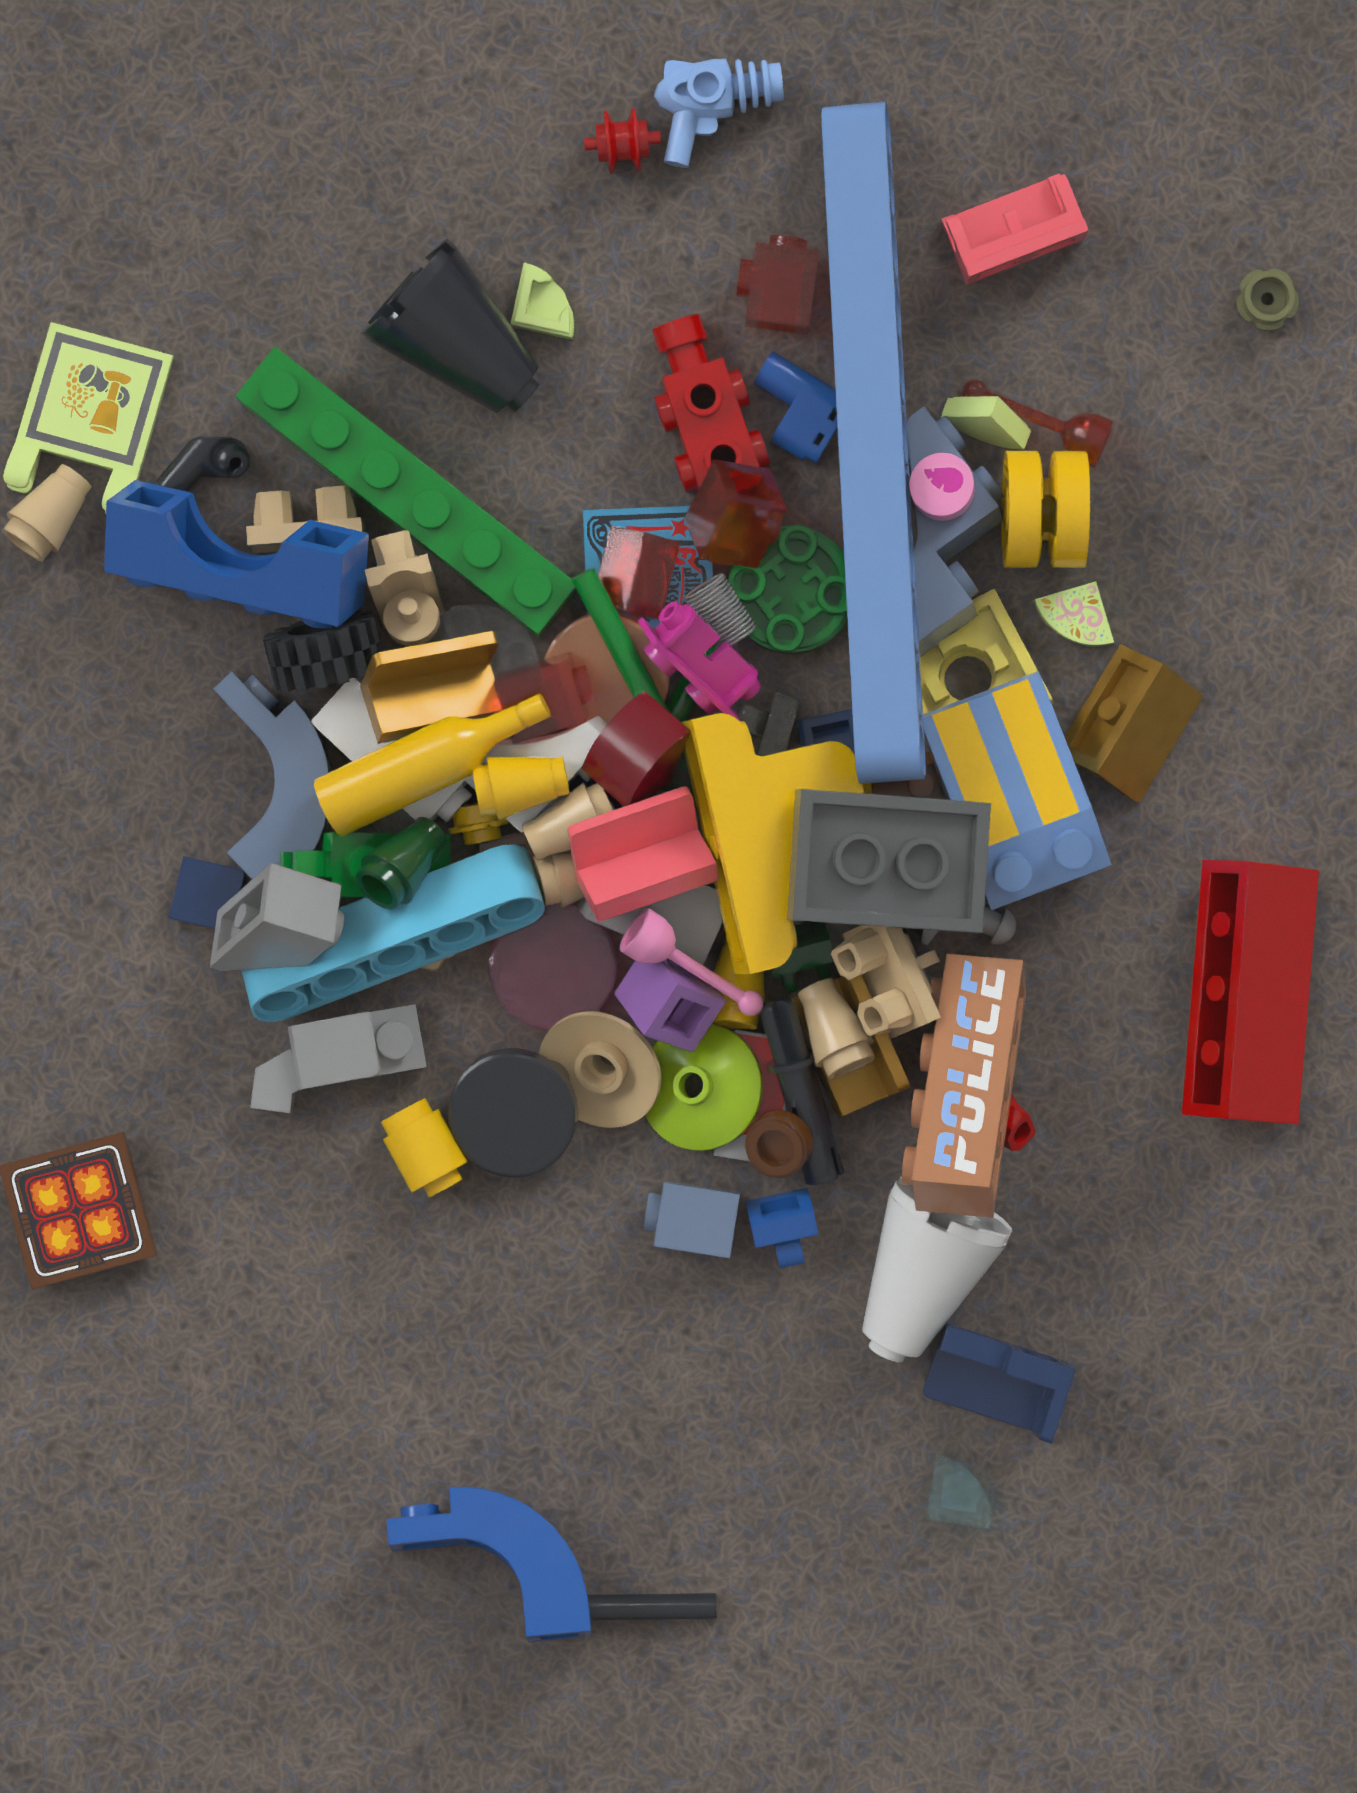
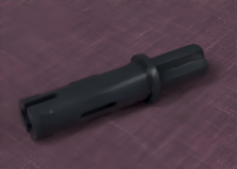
[760,996,845,1185]

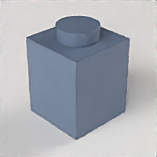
[643,1181,740,1258]

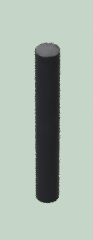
[588,1593,717,1620]

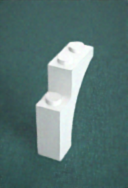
[311,677,607,833]

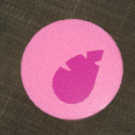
[909,453,975,521]

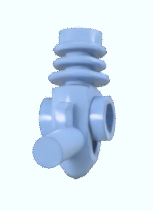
[654,59,784,168]

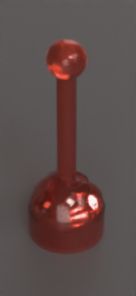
[962,380,1114,468]

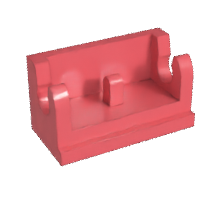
[941,173,1089,285]

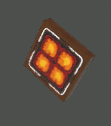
[0,1132,158,1290]

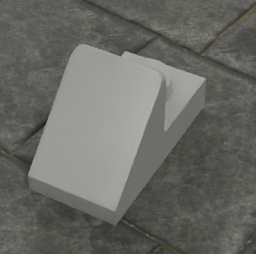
[288,1004,427,1090]

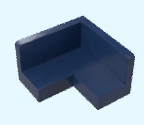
[923,1323,1076,1444]

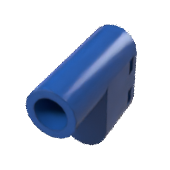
[753,351,838,464]

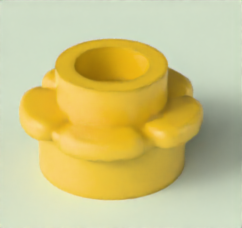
[448,802,509,845]

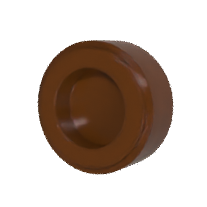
[745,1110,813,1178]

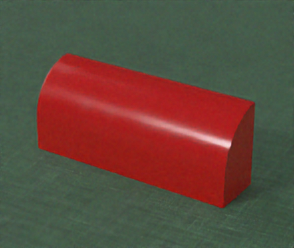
[1182,859,1319,1125]

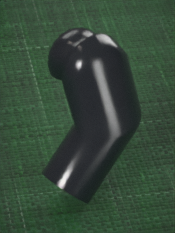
[156,437,250,492]

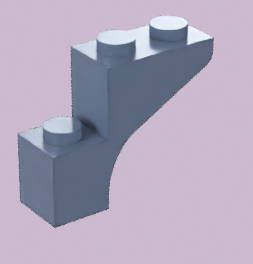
[907,406,1004,657]

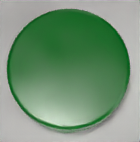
[727,525,848,654]

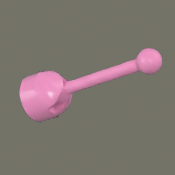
[620,907,763,1016]

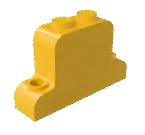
[681,713,872,974]

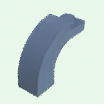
[213,671,332,879]

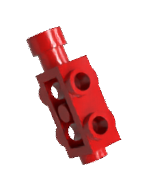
[652,314,770,510]

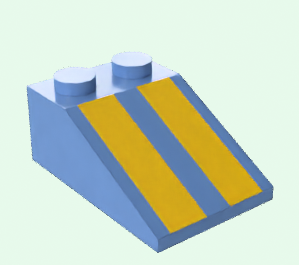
[923,671,1112,910]

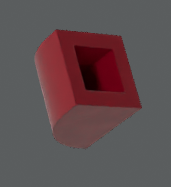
[581,691,691,807]

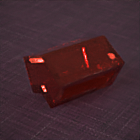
[598,525,680,620]

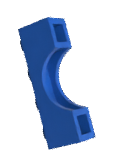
[104,480,369,628]

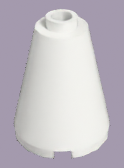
[862,1176,1012,1362]

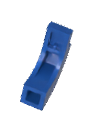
[386,1487,592,1643]

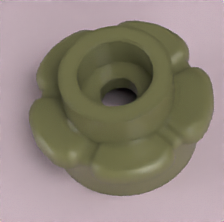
[1236,268,1299,331]

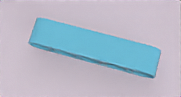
[241,844,545,1022]

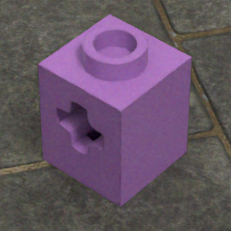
[614,958,726,1052]

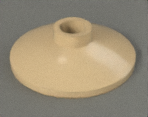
[539,1011,661,1128]

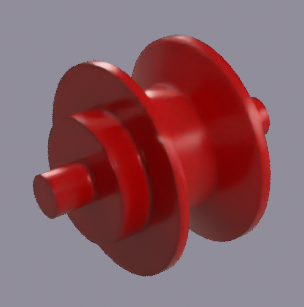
[584,108,661,174]

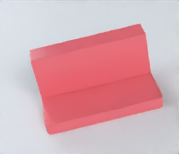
[567,786,719,923]

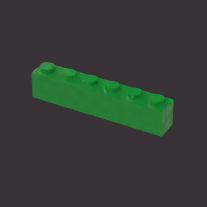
[235,347,578,640]

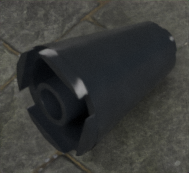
[361,239,540,413]

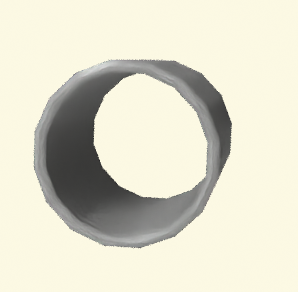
[684,573,757,649]

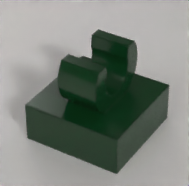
[771,921,834,993]

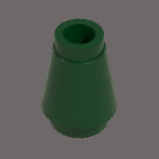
[356,817,447,910]

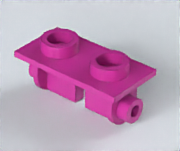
[638,601,761,722]

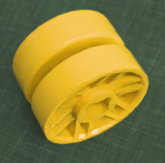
[1001,451,1090,568]

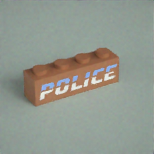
[902,954,1026,1218]

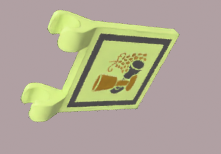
[3,322,174,514]

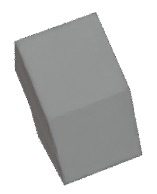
[250,1049,300,1113]

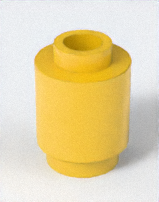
[381,1098,467,1198]

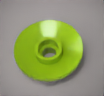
[645,1024,763,1151]

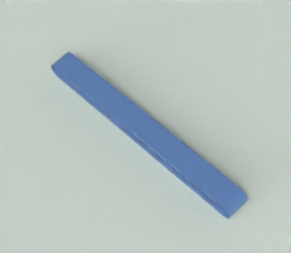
[821,101,926,784]

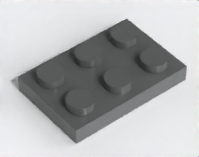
[787,789,991,933]

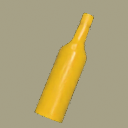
[314,693,551,837]

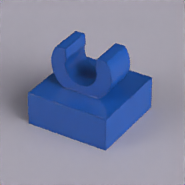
[745,1188,818,1269]

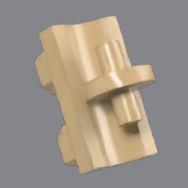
[246,485,366,554]
[365,531,445,646]
[831,925,941,1039]

